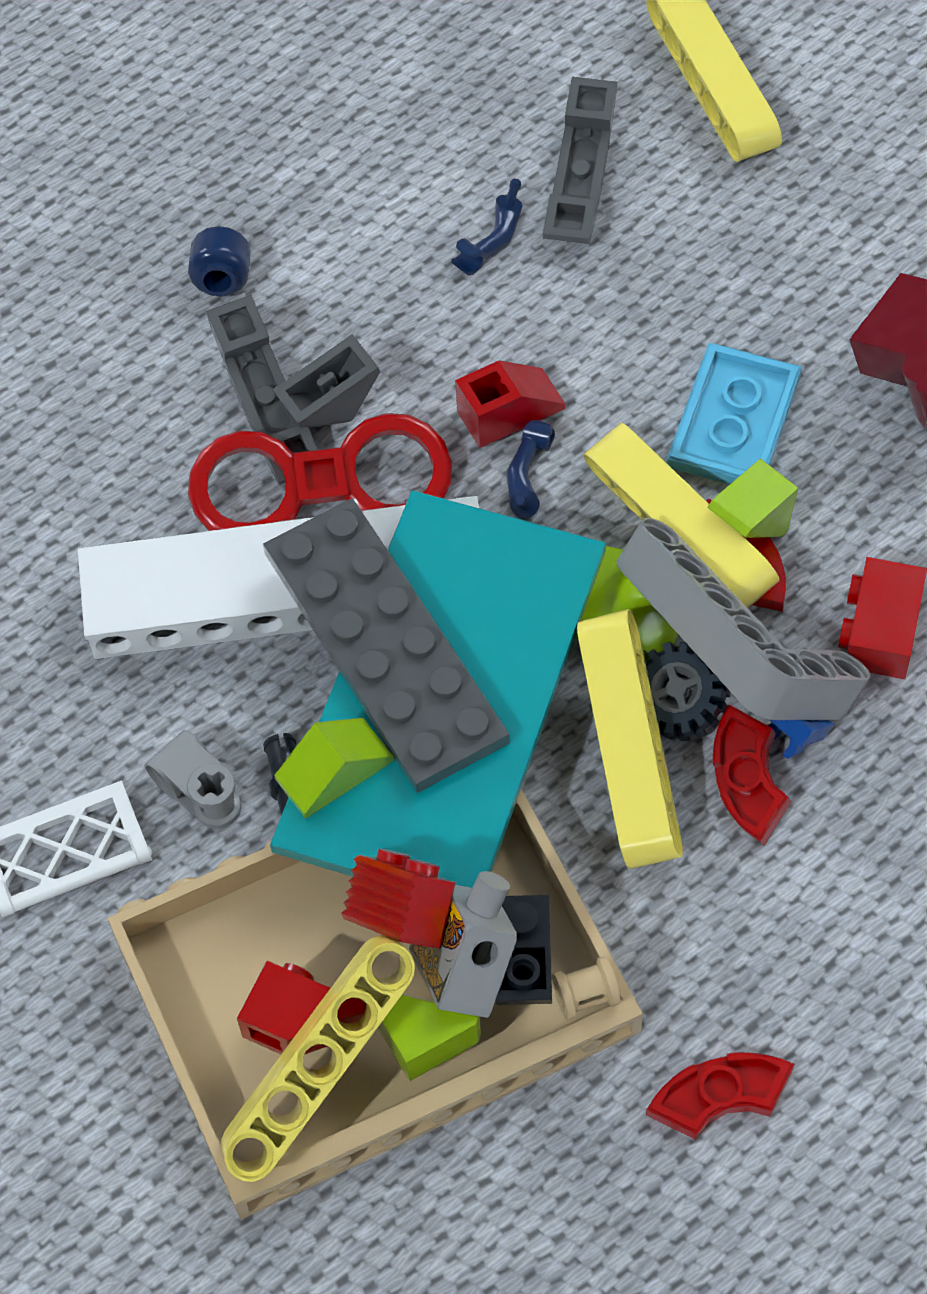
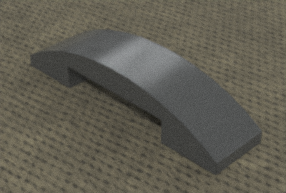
[543,76,617,244]
[206,295,318,485]

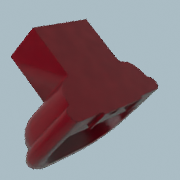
[849,273,927,431]

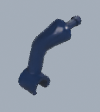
[451,178,523,275]
[506,420,556,519]

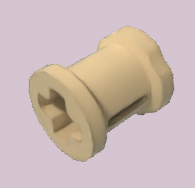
[552,956,621,1020]

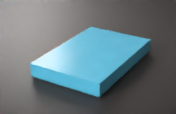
[667,342,802,484]

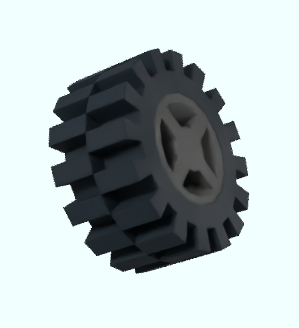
[646,642,730,741]

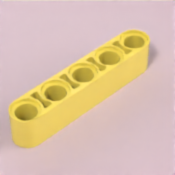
[646,0,782,162]
[583,422,779,608]
[577,609,683,869]
[221,935,415,1182]

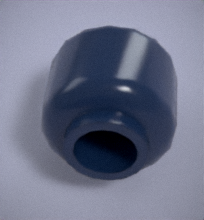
[188,226,251,297]

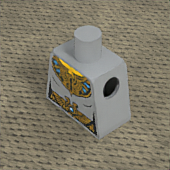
[409,871,517,1018]

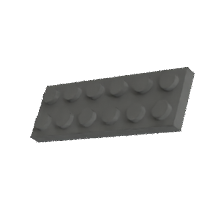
[263,498,510,793]

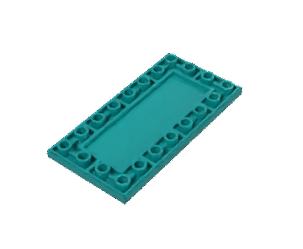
[270,490,606,888]

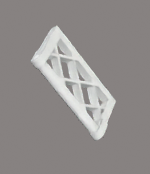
[0,780,152,918]

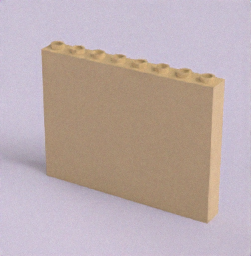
[107,789,643,1220]

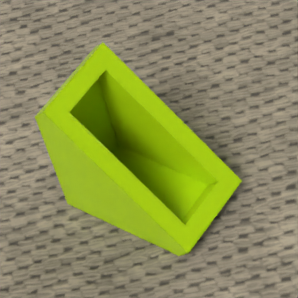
[707,458,798,538]
[275,718,394,819]
[378,995,481,1081]

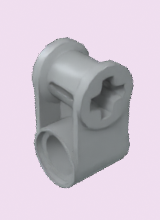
[144,730,241,829]

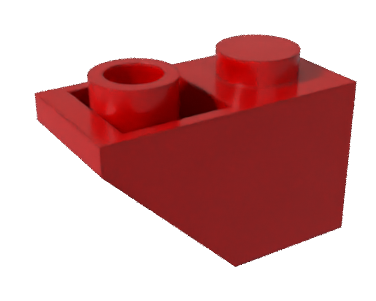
[455,360,566,448]
[236,961,366,1055]

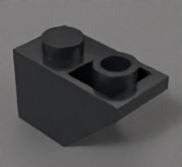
[496,895,552,1005]

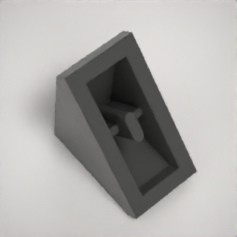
[272,334,380,428]

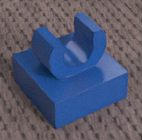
[768,720,834,759]

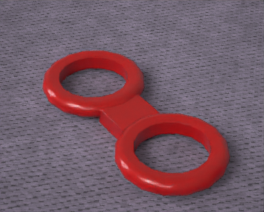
[188,413,452,531]

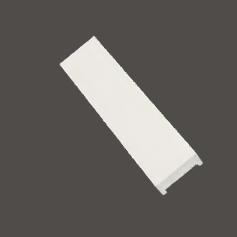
[78,496,479,659]

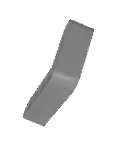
[616,518,870,720]

